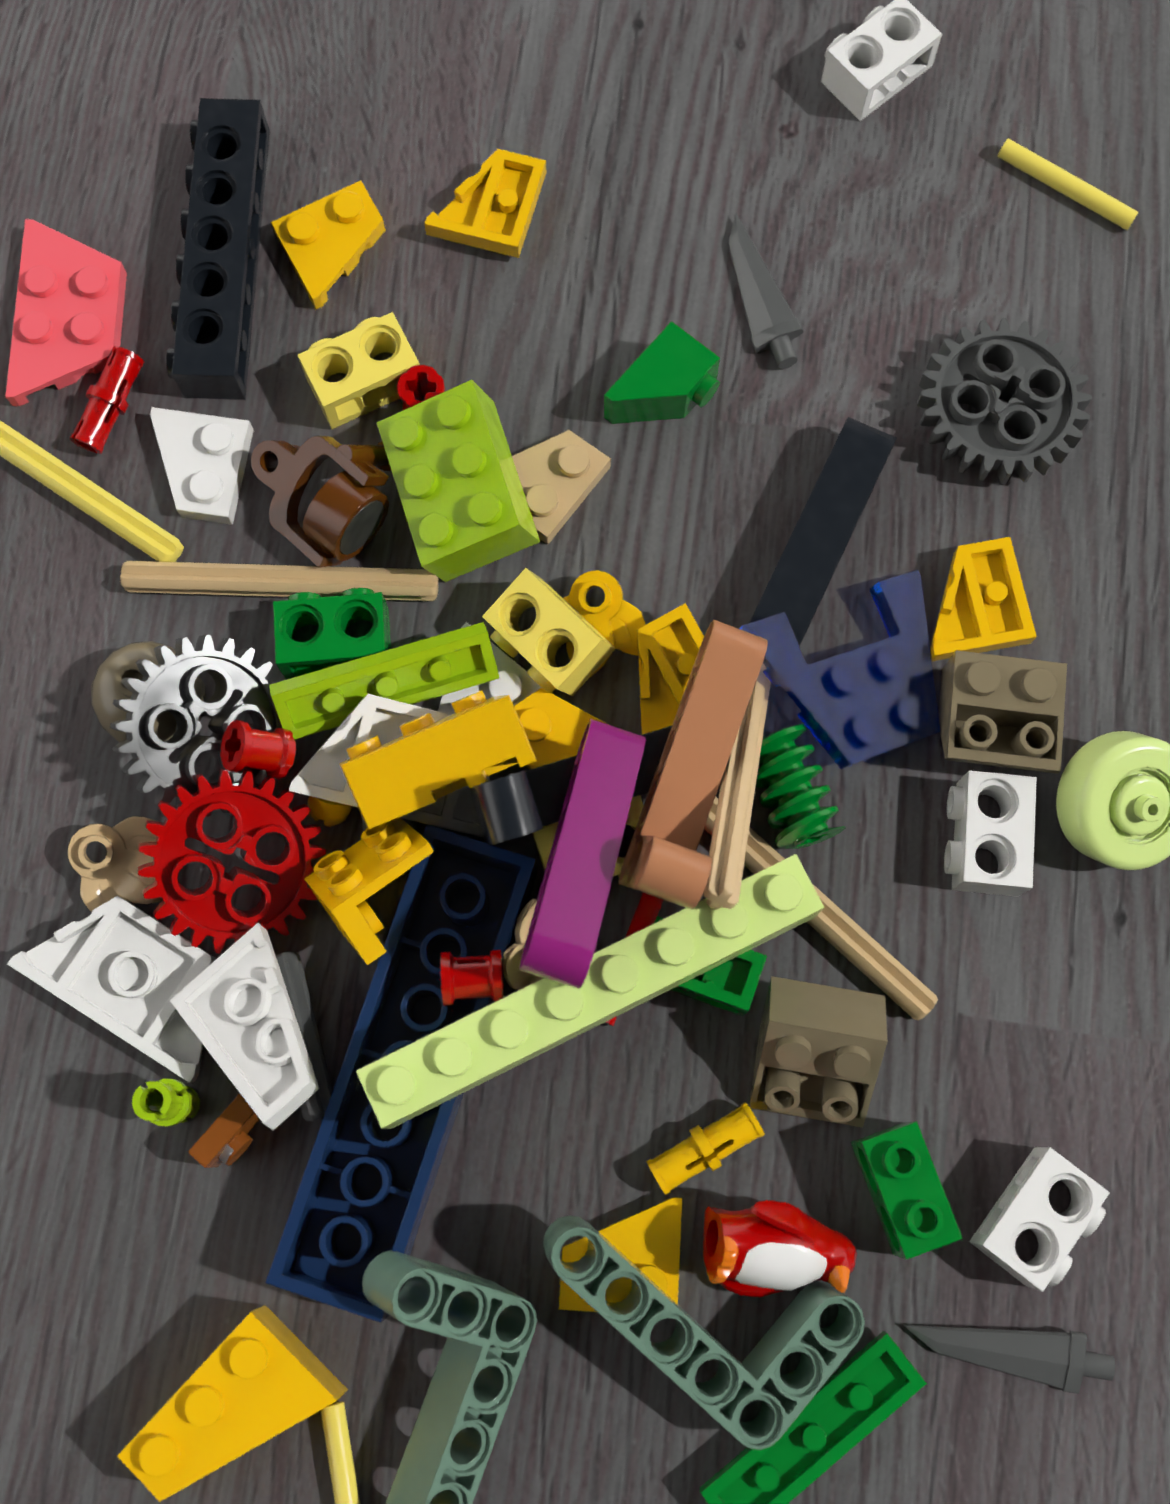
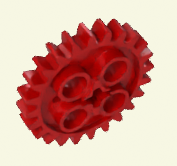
[137,769,326,953]

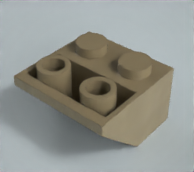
[938,650,1067,774]
[749,976,888,1128]

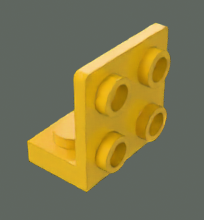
[304,817,434,965]

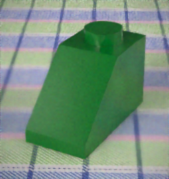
[604,321,720,424]

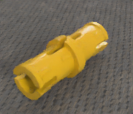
[646,1102,765,1195]

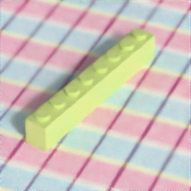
[356,854,825,1129]

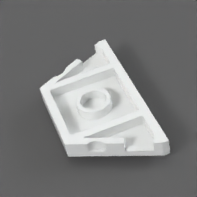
[289,694,490,838]
[7,896,215,1083]

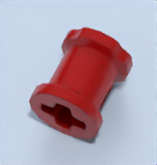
[397,365,445,410]
[220,720,296,779]
[441,950,504,1006]

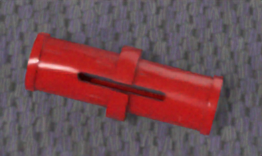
[70,346,144,454]

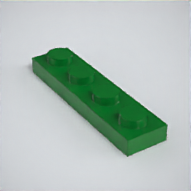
[699,1331,927,1504]

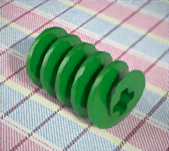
[755,724,846,849]

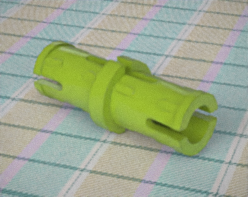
[132,1079,200,1127]

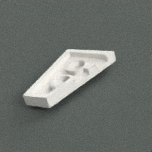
[169,923,319,1130]

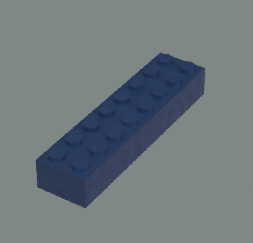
[265,825,538,1323]

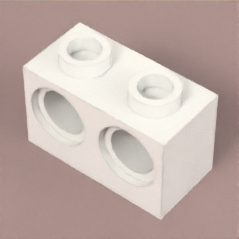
[821,0,942,121]
[944,770,1037,897]
[969,1147,1110,1292]

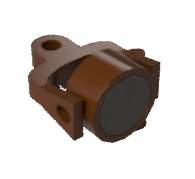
[251,436,391,567]

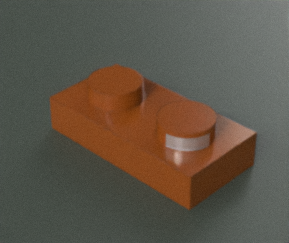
[188,1093,260,1168]

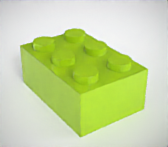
[377,380,540,582]

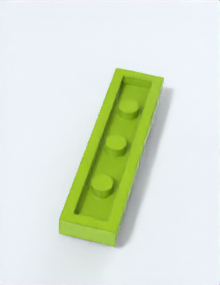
[269,622,500,740]

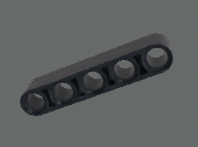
[746,417,897,663]

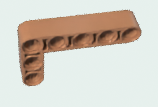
[619,619,768,910]

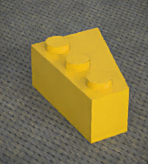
[339,690,537,829]
[117,1305,348,1502]

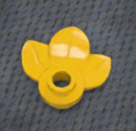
[563,570,646,677]

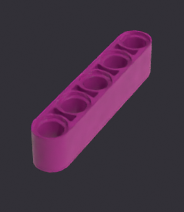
[519,719,646,989]

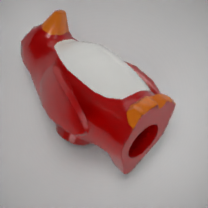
[703,1200,857,1297]

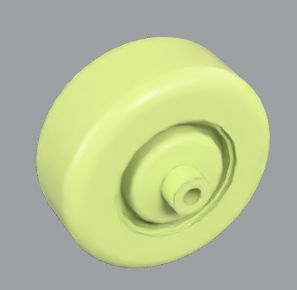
[1056,731,1170,870]

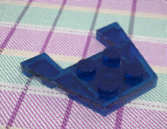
[739,570,941,770]

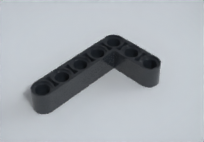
[470,726,672,845]

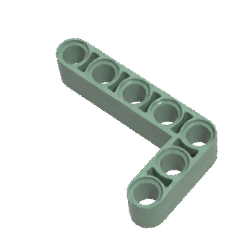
[543,1215,865,1450]
[362,1251,537,1504]

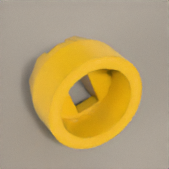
[308,796,352,827]

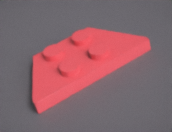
[5,219,127,406]

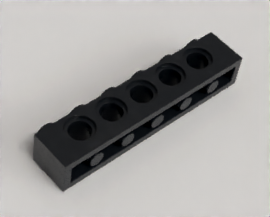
[166,98,270,400]

